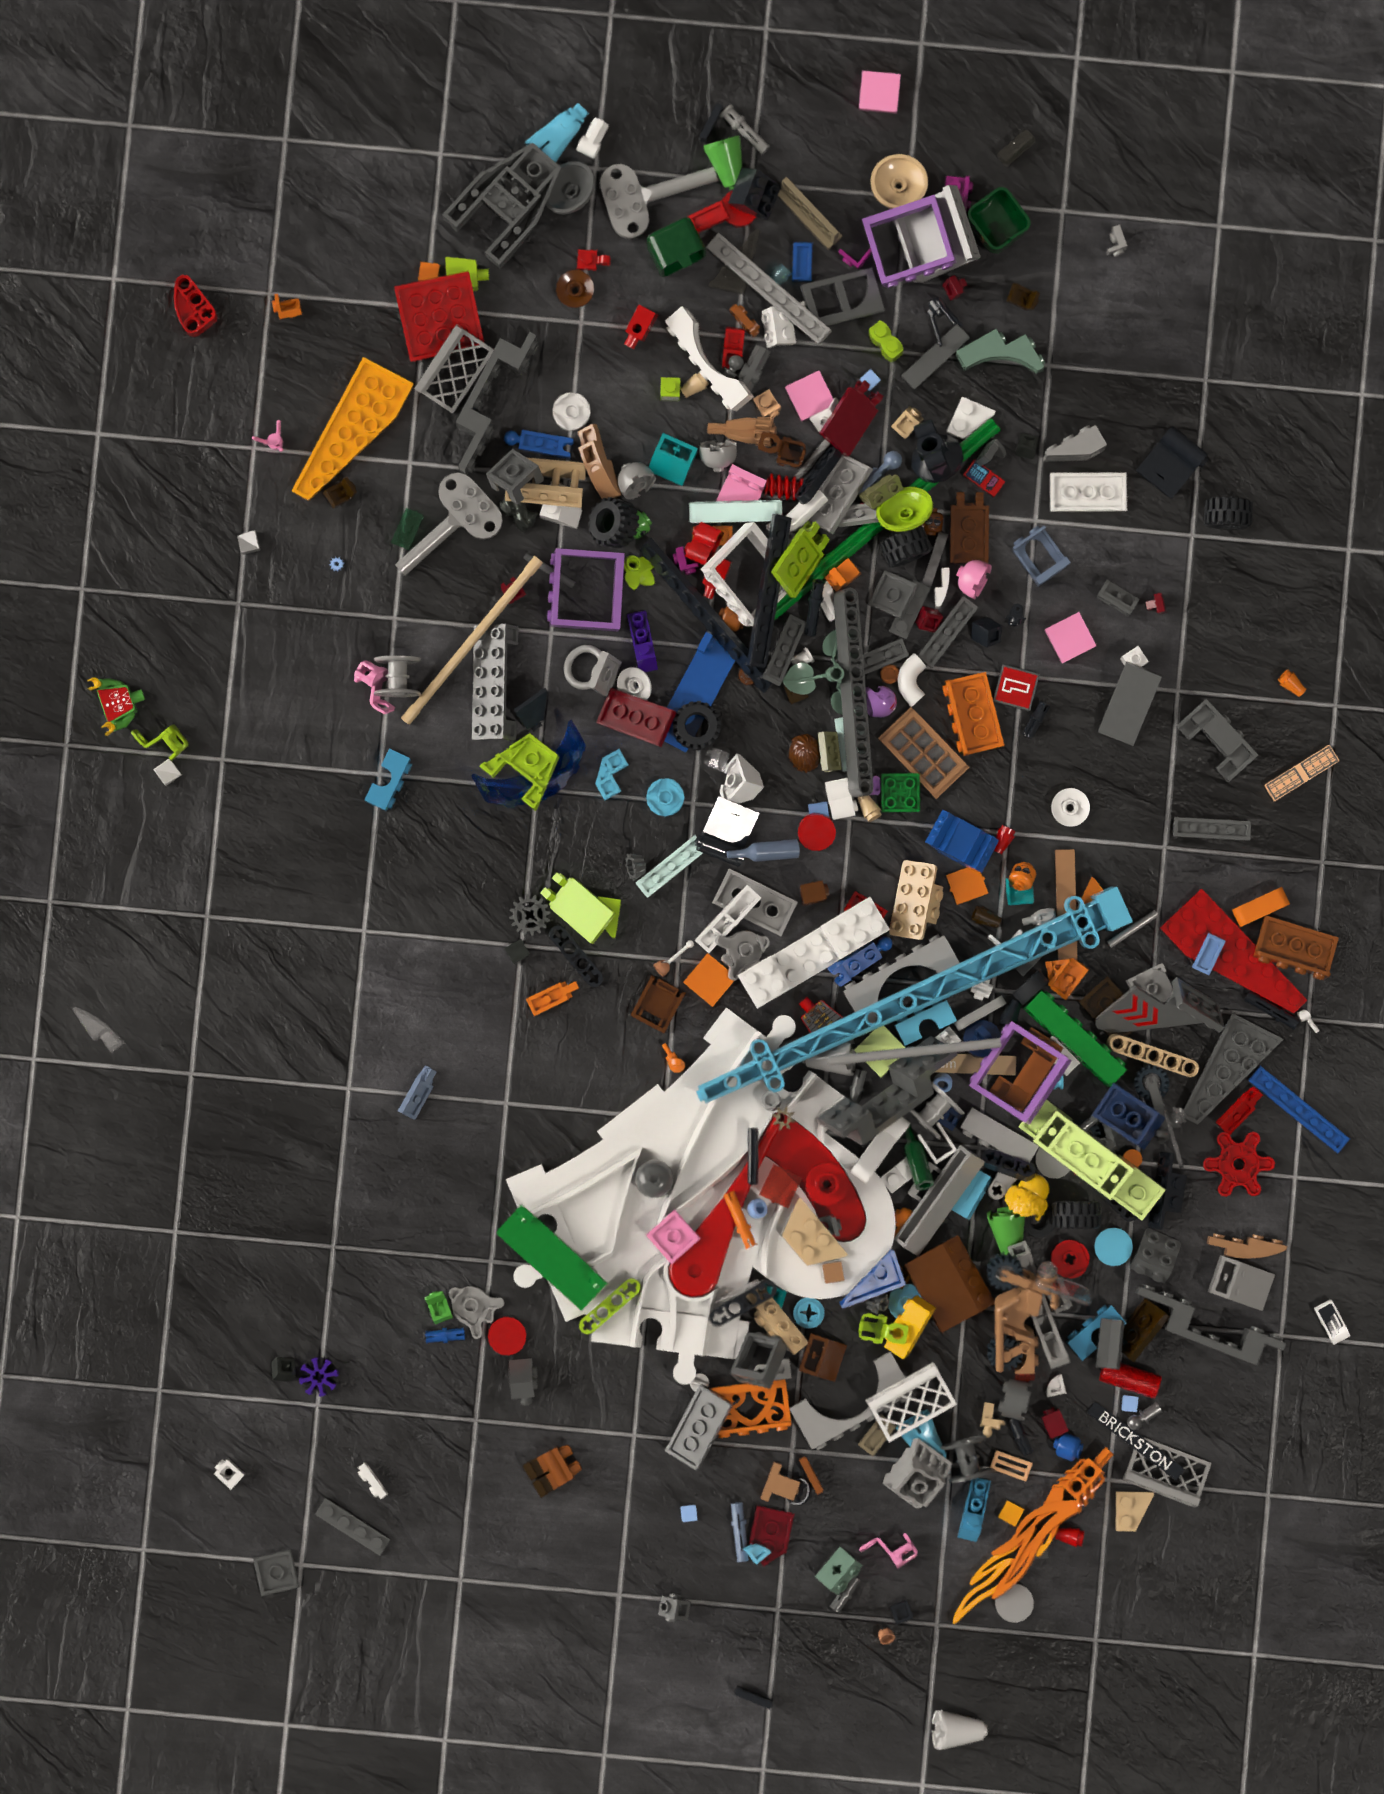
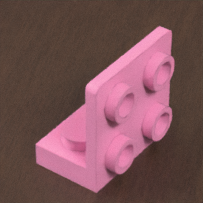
[716,464,767,501]

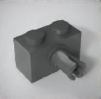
[509,1358,538,1405]

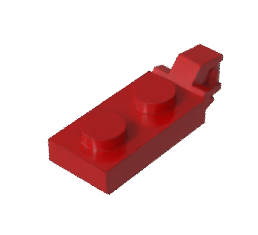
[1216,1086,1263,1135]

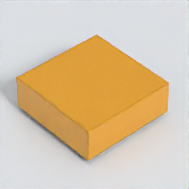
[998,1500,1024,1526]

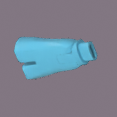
[525,103,588,162]
[895,1409,951,1473]

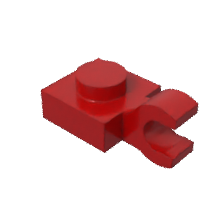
[577,250,611,271]

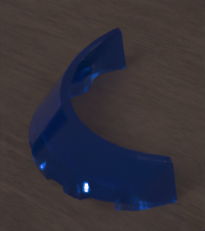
[471,720,586,808]

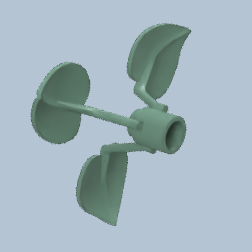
[783,630,855,715]

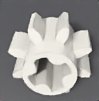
[970,979,994,1001]

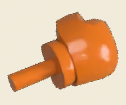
[662,1043,685,1073]
[894,1207,913,1238]

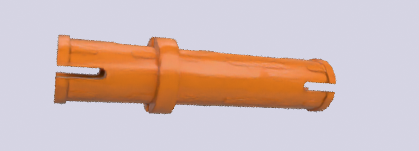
[723,1191,757,1249]

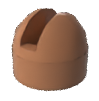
[878,1627,895,1644]

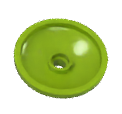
[876,487,933,532]

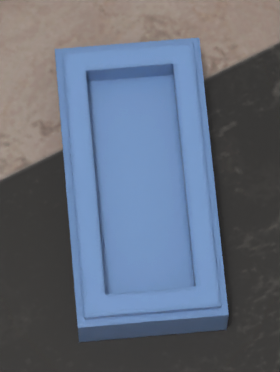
[1192,932,1226,975]

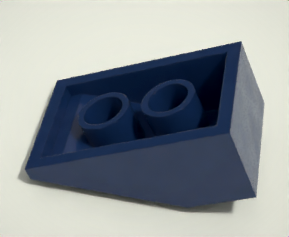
[1092,1083,1165,1150]

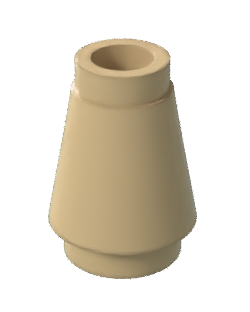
[680,372,709,398]
[857,795,882,822]

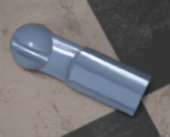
[858,451,902,495]

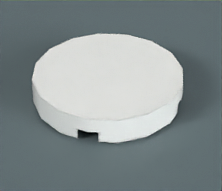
[553,393,590,431]

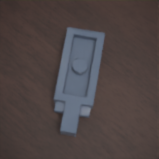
[398,1066,436,1120]

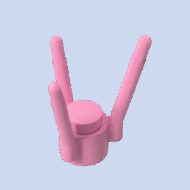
[252,420,283,452]

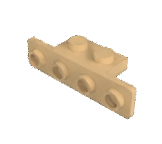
[746,1284,808,1354]

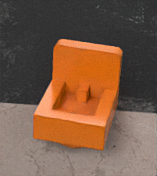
[272,293,302,319]

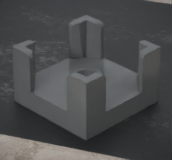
[486,449,544,505]

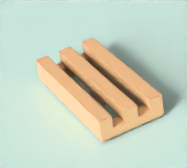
[990,1450,1033,1481]

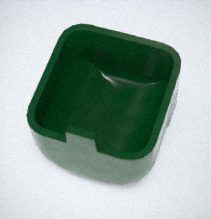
[967,187,1031,254]

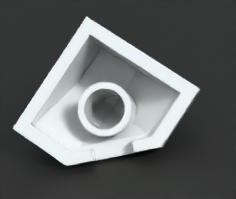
[540,481,582,529]
[720,754,764,804]

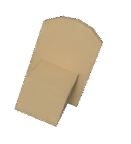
[980,1402,1005,1438]

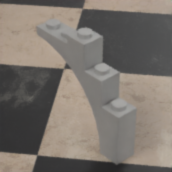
[1007,1241,1070,1369]

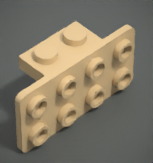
[889,860,943,940]

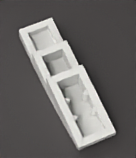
[695,885,761,953]

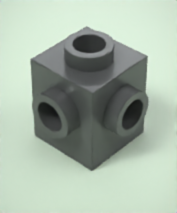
[658,1593,691,1622]

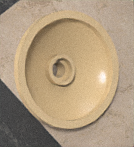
[871,154,928,209]

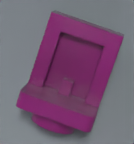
[673,547,699,575]

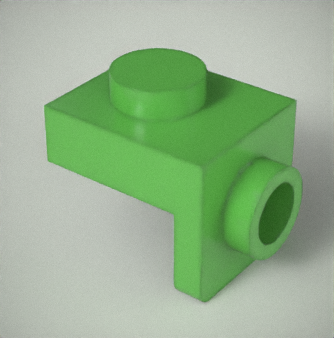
[425,1291,453,1324]

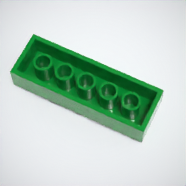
[1023,991,1127,1087]

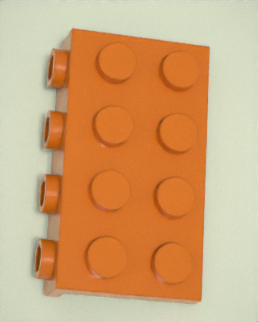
[942,672,1004,756]

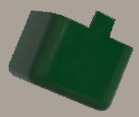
[647,217,706,278]

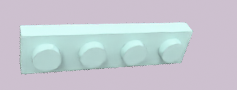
[635,835,703,898]

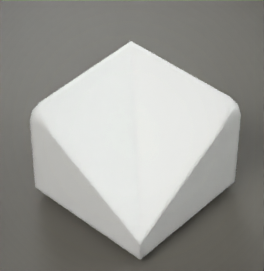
[154,759,182,786]

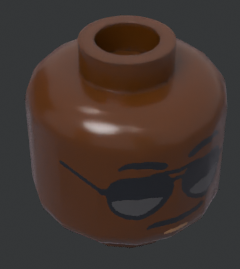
[919,508,943,535]

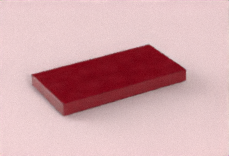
[596,688,676,748]

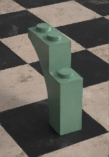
[955,329,1045,374]

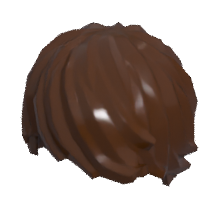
[788,734,821,773]

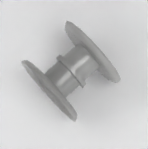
[374,656,421,697]
[909,1081,965,1140]

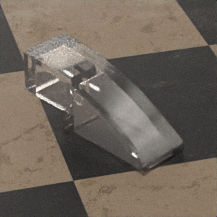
[72,1007,125,1053]

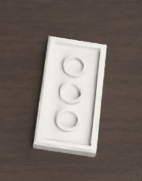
[1050,473,1127,512]

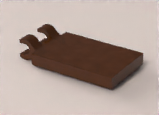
[950,492,989,563]

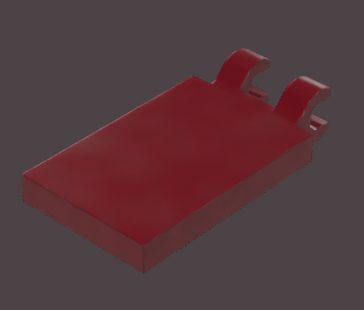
[819,380,883,457]

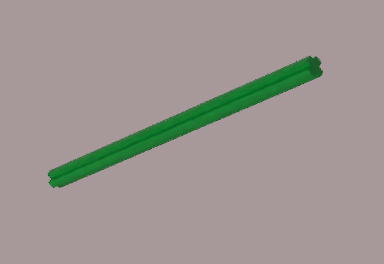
[775,418,1000,620]

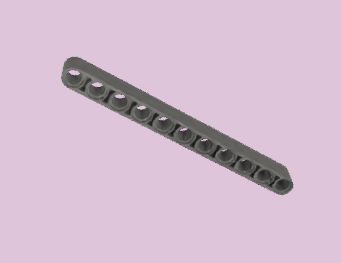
[833,588,873,798]

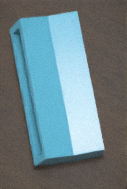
[952,1170,993,1220]

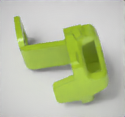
[131,724,188,760]
[858,1313,909,1344]

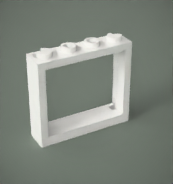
[701,522,787,626]

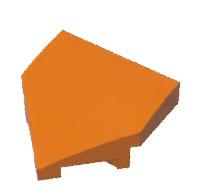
[1045,958,1090,1000]

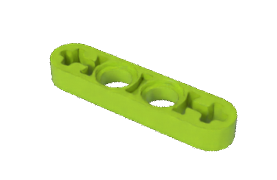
[579,1278,641,1334]

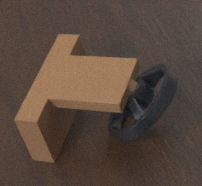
[760,1461,811,1505]

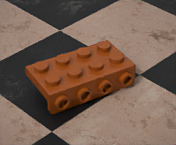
[1253,916,1339,980]

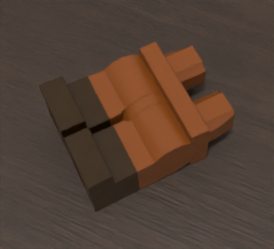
[523,1444,582,1498]

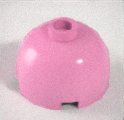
[956,560,992,600]

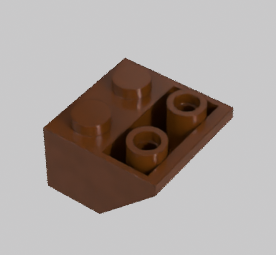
[798,1333,847,1382]

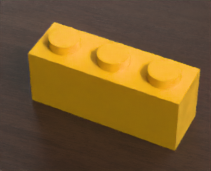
[884,1295,936,1359]

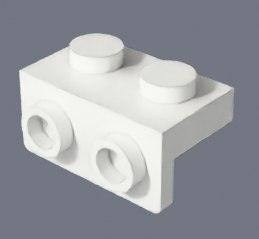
[762,306,796,348]

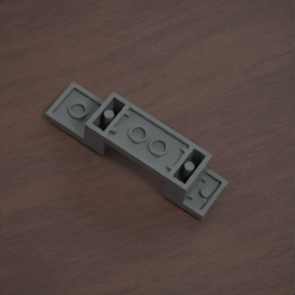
[456,332,539,475]
[817,1036,958,1145]
[1134,1284,1286,1365]

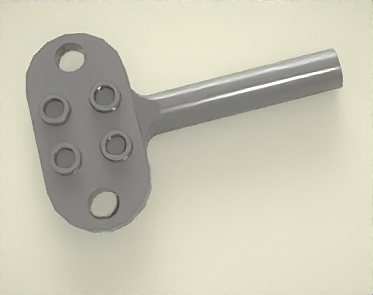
[600,164,718,239]
[395,473,503,575]

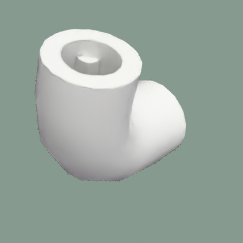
[897,653,926,707]

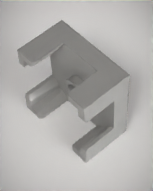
[1126,963,1174,1003]

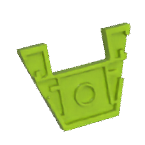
[480,733,559,811]

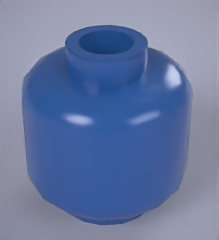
[1053,1433,1083,1461]

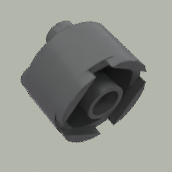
[998,1378,1033,1421]

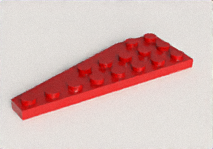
[1160,889,1308,1014]

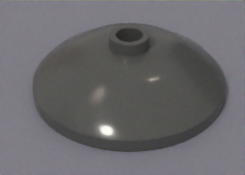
[546,161,595,214]

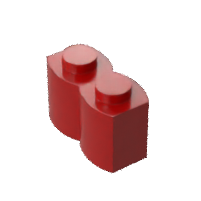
[684,522,724,565]

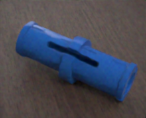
[425,1328,465,1343]

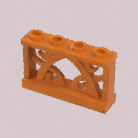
[709,1379,791,1438]

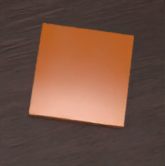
[683,953,734,1007]

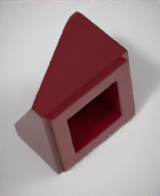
[915,606,943,633]

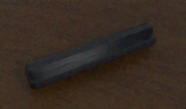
[748,1128,758,1185]

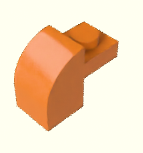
[824,558,862,592]

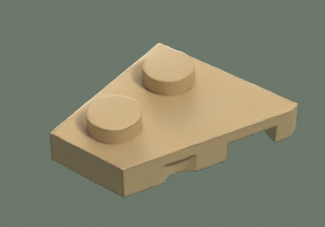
[1115,1491,1154,1531]

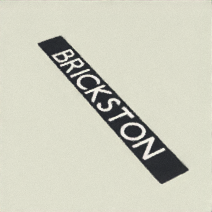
[1087,1402,1184,1480]

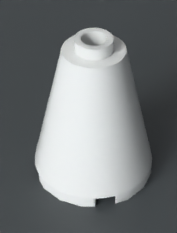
[932,1710,987,1750]

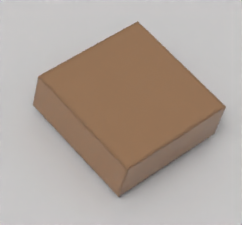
[822,1261,845,1284]

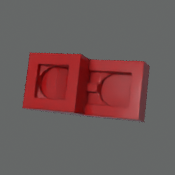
[722,327,745,368]

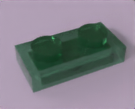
[391,508,424,551]

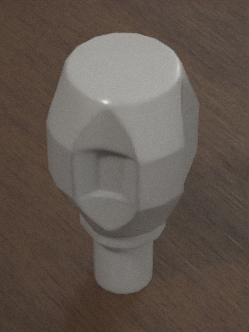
[1022,908,1057,926]

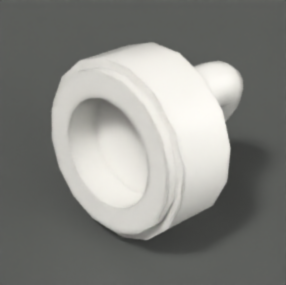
[690,1373,709,1392]

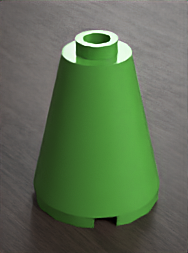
[704,135,742,190]
[987,1207,1025,1255]

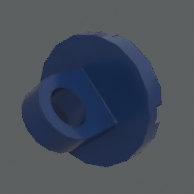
[963,1020,1001,1058]

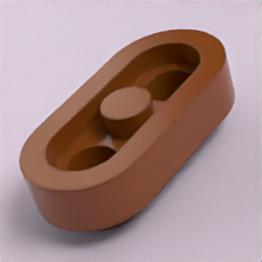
[729,304,760,338]

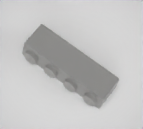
[959,1107,1039,1167]

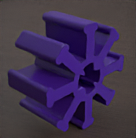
[299,1357,339,1397]

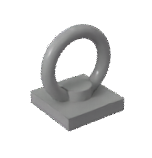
[564,645,622,697]

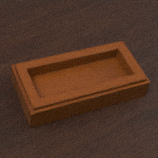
[799,1456,823,1495]

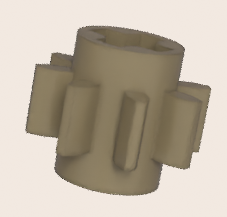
[772,1106,795,1130]

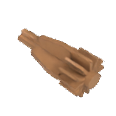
[707,417,777,446]

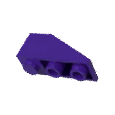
[627,611,658,672]

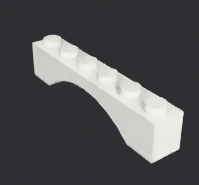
[665,307,754,411]

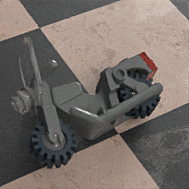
[1071,1065,1187,1175]

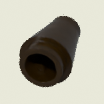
[971,906,1002,928]

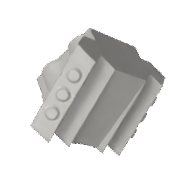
[882,1438,952,1509]

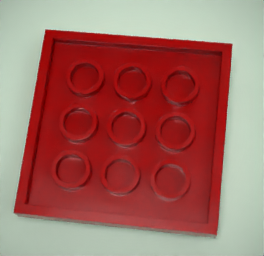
[394,270,484,362]

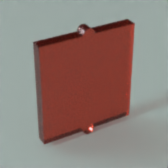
[759,1164,802,1208]

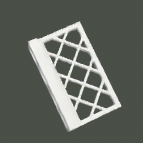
[866,1362,957,1442]

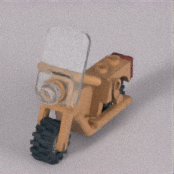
[987,1252,1091,1382]

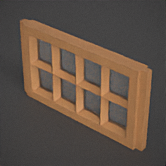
[878,707,969,799]

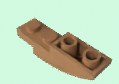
[578,424,621,499]
[1206,1233,1287,1258]

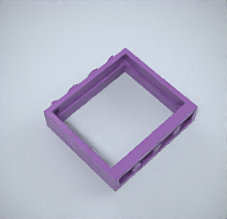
[862,195,957,288]
[547,548,625,631]
[969,1021,1072,1125]

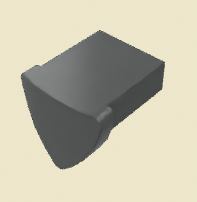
[975,439,1007,466]

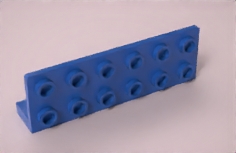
[664,632,735,752]

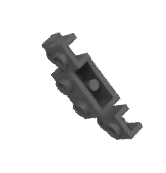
[1176,699,1258,782]

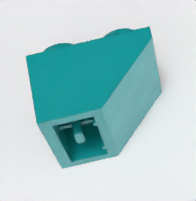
[649,433,698,486]

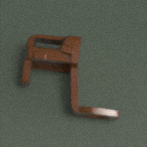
[758,432,806,468]

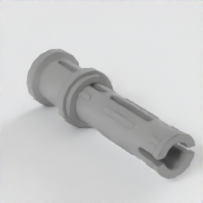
[719,104,770,155]

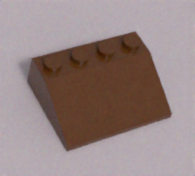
[904,1235,995,1333]

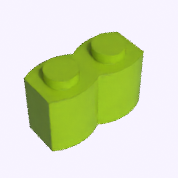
[868,321,903,362]

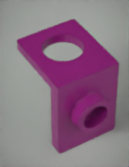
[838,248,872,269]

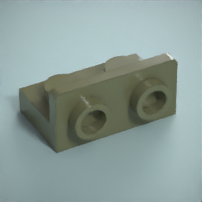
[859,474,903,510]
[818,732,842,772]

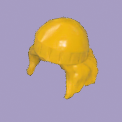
[1005,1174,1050,1221]

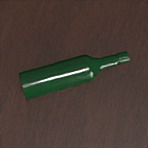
[904,1124,934,1190]

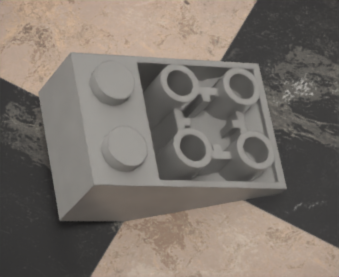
[1043,425,1107,462]
[1208,1255,1275,1311]

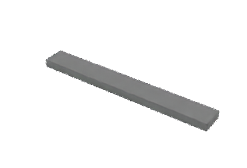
[706,233,832,345]

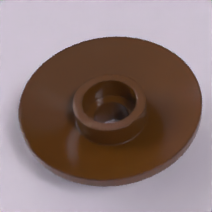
[556,270,594,308]

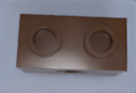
[799,880,829,906]

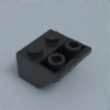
[728,168,782,220]

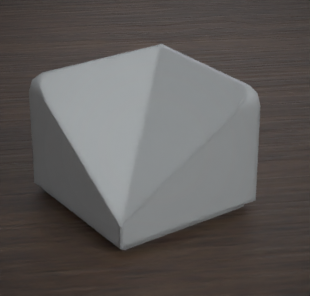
[238,530,261,555]

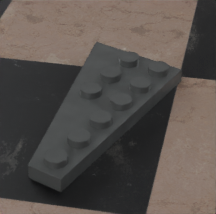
[1180,1013,1284,1125]

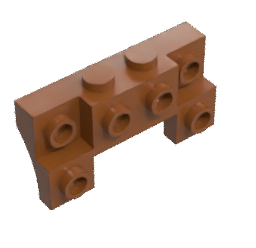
[989,1027,1063,1112]

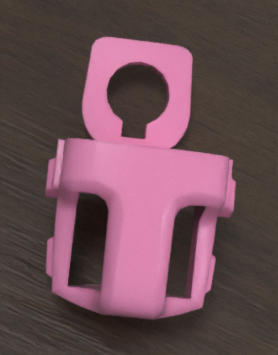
[354,660,395,714]
[859,1533,918,1569]

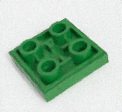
[881,773,920,812]

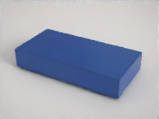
[792,242,812,282]

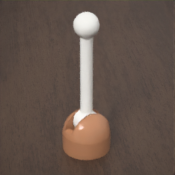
[653,940,694,977]

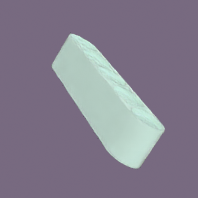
[689,500,782,523]

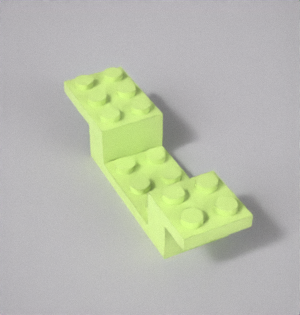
[1019,1100,1166,1220]

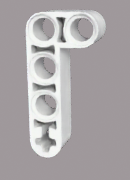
[850,1117,910,1183]

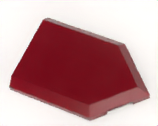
[749,1506,795,1567]

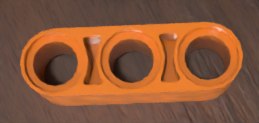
[1232,887,1290,927]

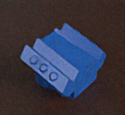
[925,810,999,873]

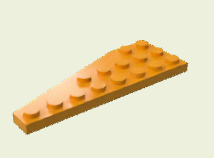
[292,357,414,501]

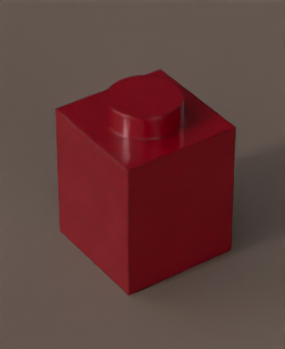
[1040,1407,1069,1439]

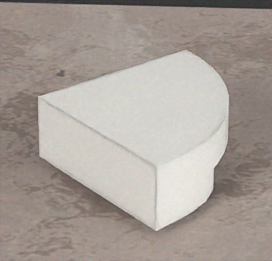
[1046,1374,1066,1397]

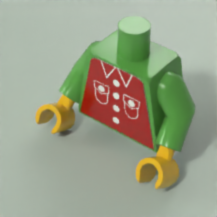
[87,678,145,736]

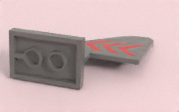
[1095,977,1225,1033]

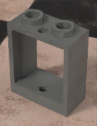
[730,1332,788,1389]

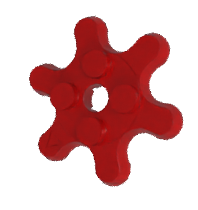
[1203,1132,1275,1197]

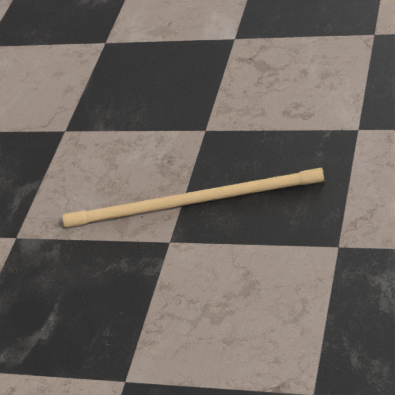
[401,555,543,725]

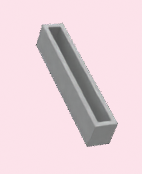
[894,1145,985,1256]

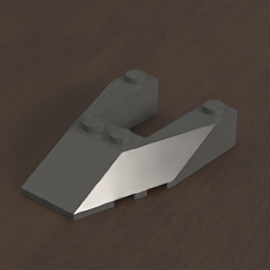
[442,143,561,269]

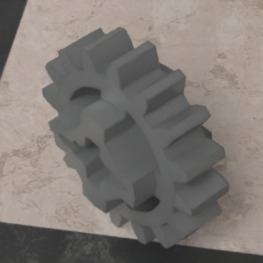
[509,894,551,936]

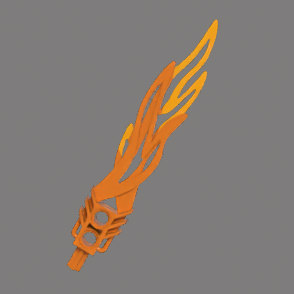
[953,1447,1114,1624]

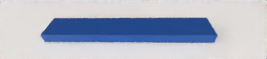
[1248,1066,1350,1154]

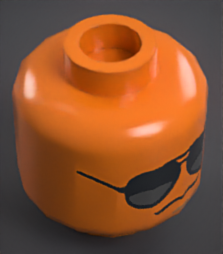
[1009,862,1036,891]

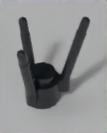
[927,297,963,347]

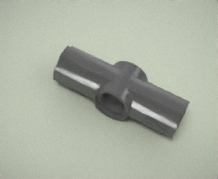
[738,345,770,392]

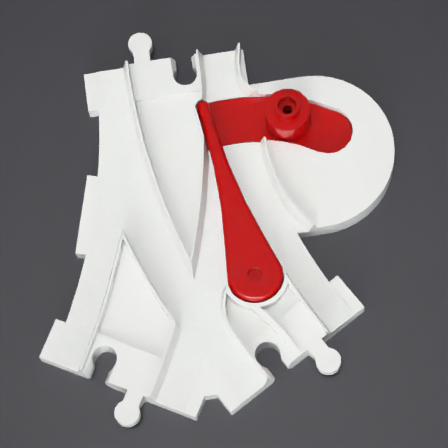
[506,1008,895,1384]

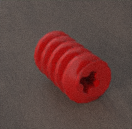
[764,473,804,501]

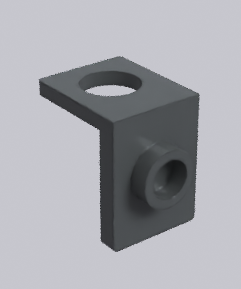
[818,1214,842,1237]

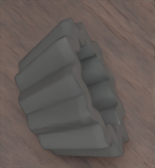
[625,854,646,881]

